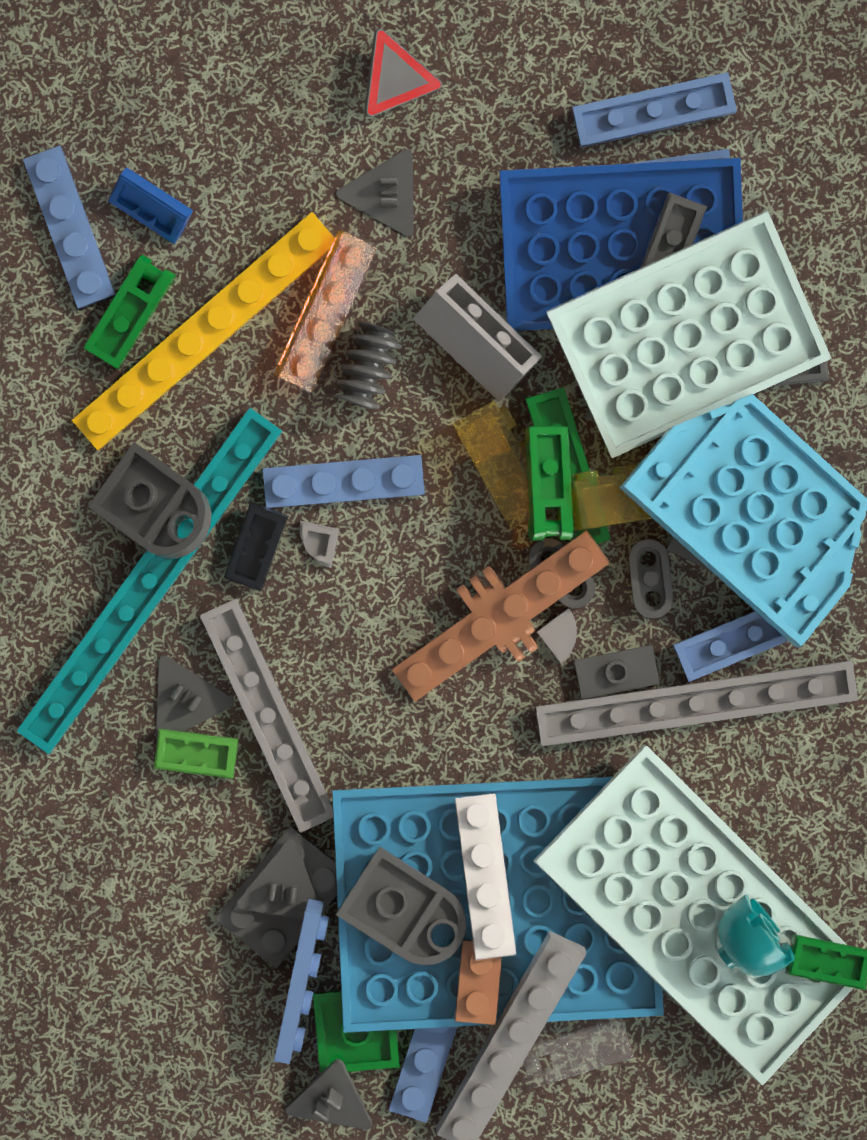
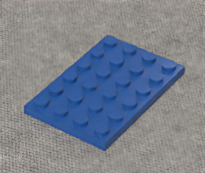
[499,158,743,331]

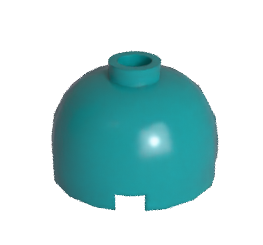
[717,894,795,977]

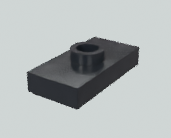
[224,502,289,591]

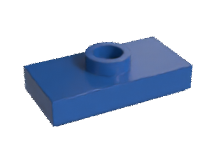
[108,167,193,244]

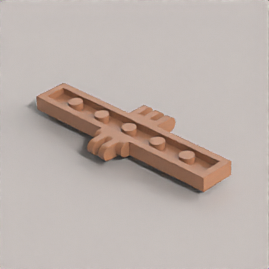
[392,530,610,702]

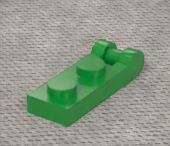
[84,254,177,370]
[525,427,573,541]

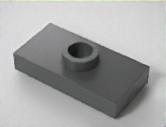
[574,645,660,699]

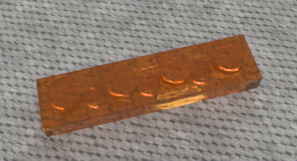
[274,230,377,393]

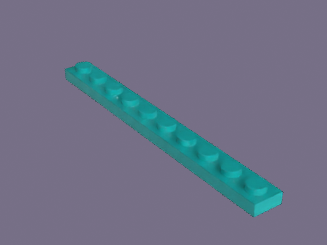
[17,408,283,754]

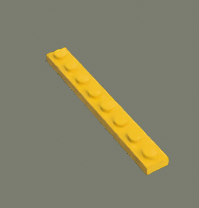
[72,212,338,451]

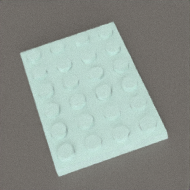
[546,211,832,458]

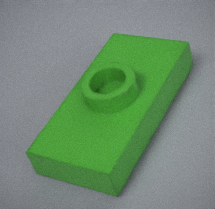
[154,728,239,779]

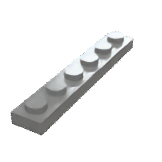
[200,599,333,833]
[436,931,586,1140]

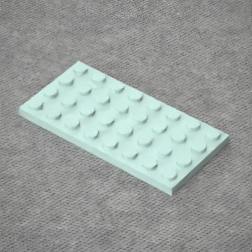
[533,745,853,1085]

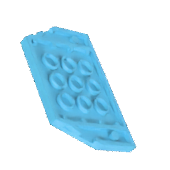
[620,394,867,647]

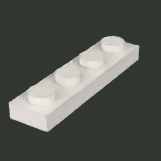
[455,794,516,960]

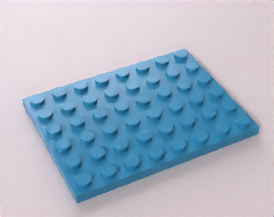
[332,777,664,1032]

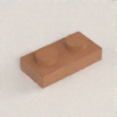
[454,939,502,1025]

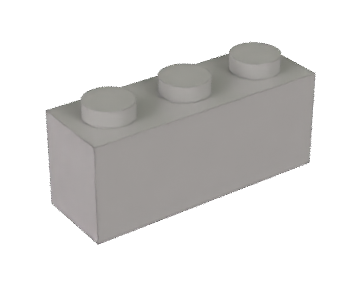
[413,274,542,402]

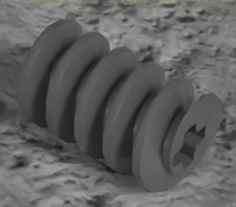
[332,320,403,409]

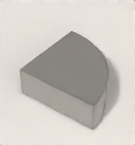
[300,521,340,568]
[537,608,577,663]

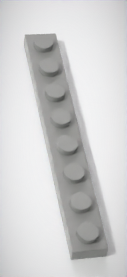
[535,660,858,746]

